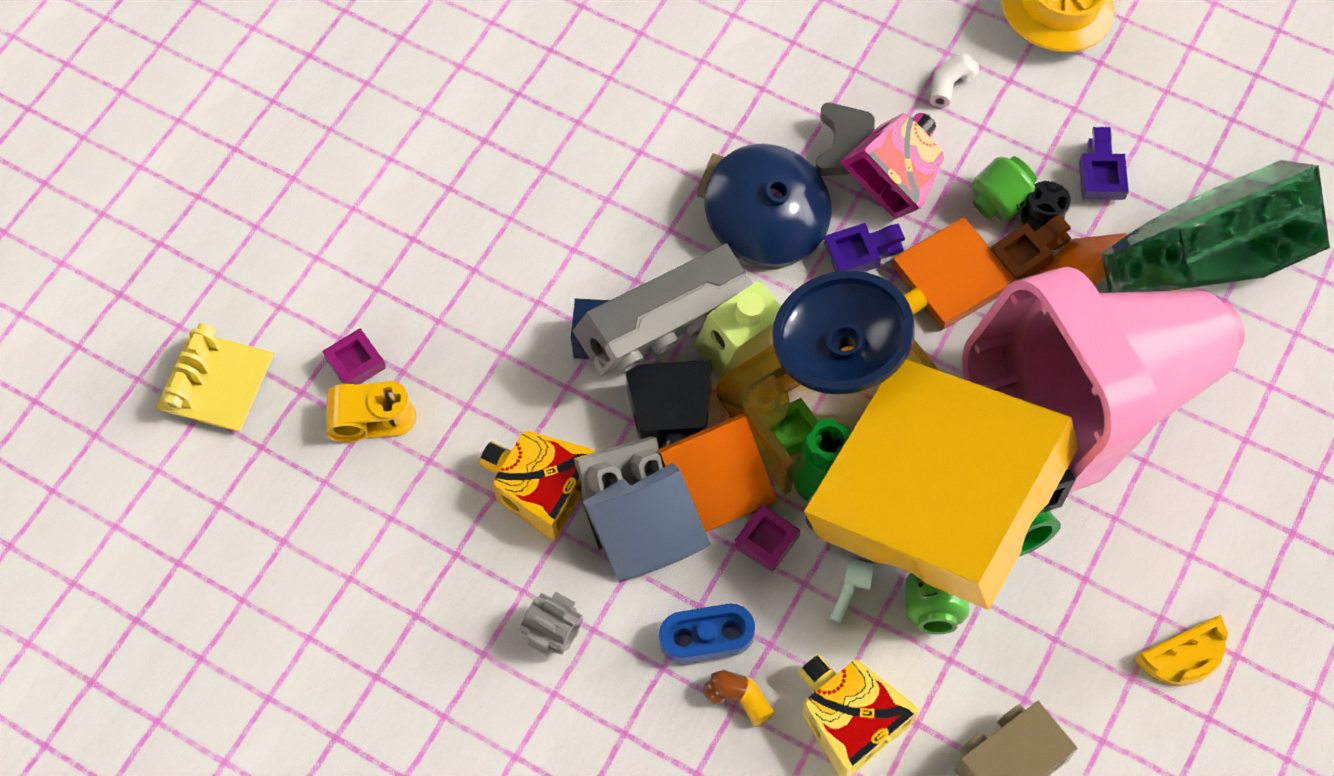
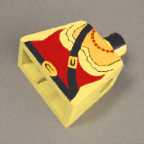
[798,654,919,776]

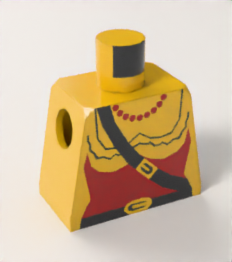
[479,431,595,542]

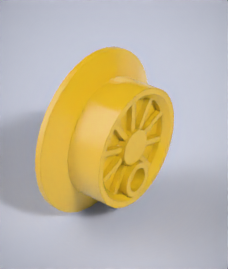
[1001,0,1114,52]

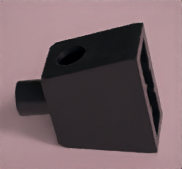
[625,360,712,449]

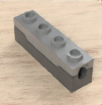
[572,243,753,376]

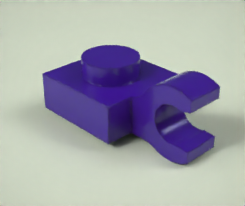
[1079,127,1129,200]
[824,223,905,272]

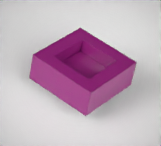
[322,328,386,385]
[734,504,801,572]

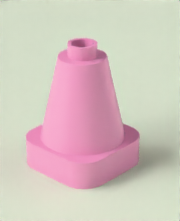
[962,267,1244,493]

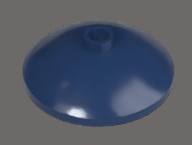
[704,144,832,267]
[772,271,915,394]

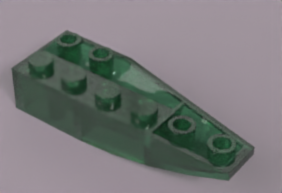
[1102,160,1330,293]

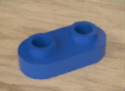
[659,603,755,664]

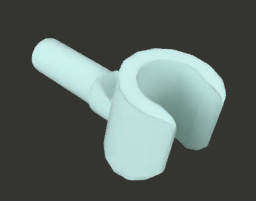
[829,560,874,624]

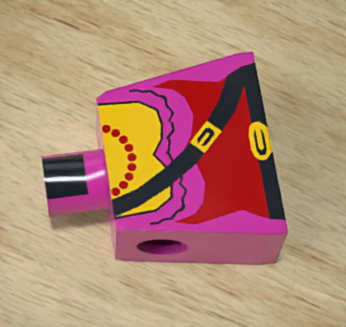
[840,113,944,219]

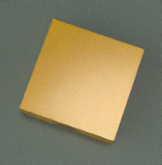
[804,359,1079,610]

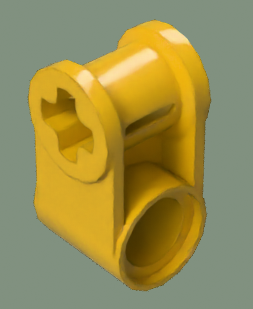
[326,381,417,442]

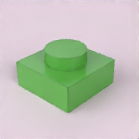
[762,398,818,459]

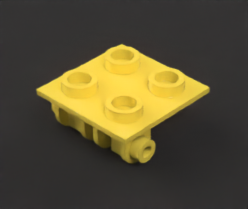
[156,323,274,432]

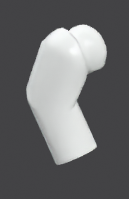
[930,53,979,108]

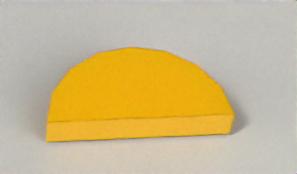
[1134,614,1228,686]

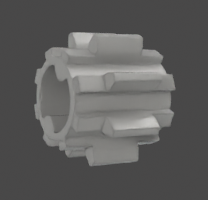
[520,592,583,656]

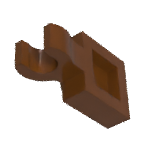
[991,215,1071,280]

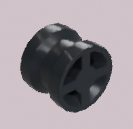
[1021,181,1071,231]

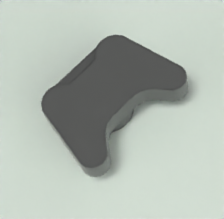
[815,102,875,176]

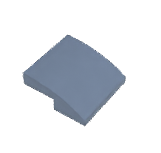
[582,463,711,580]

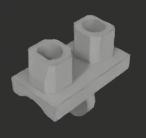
[574,436,663,501]

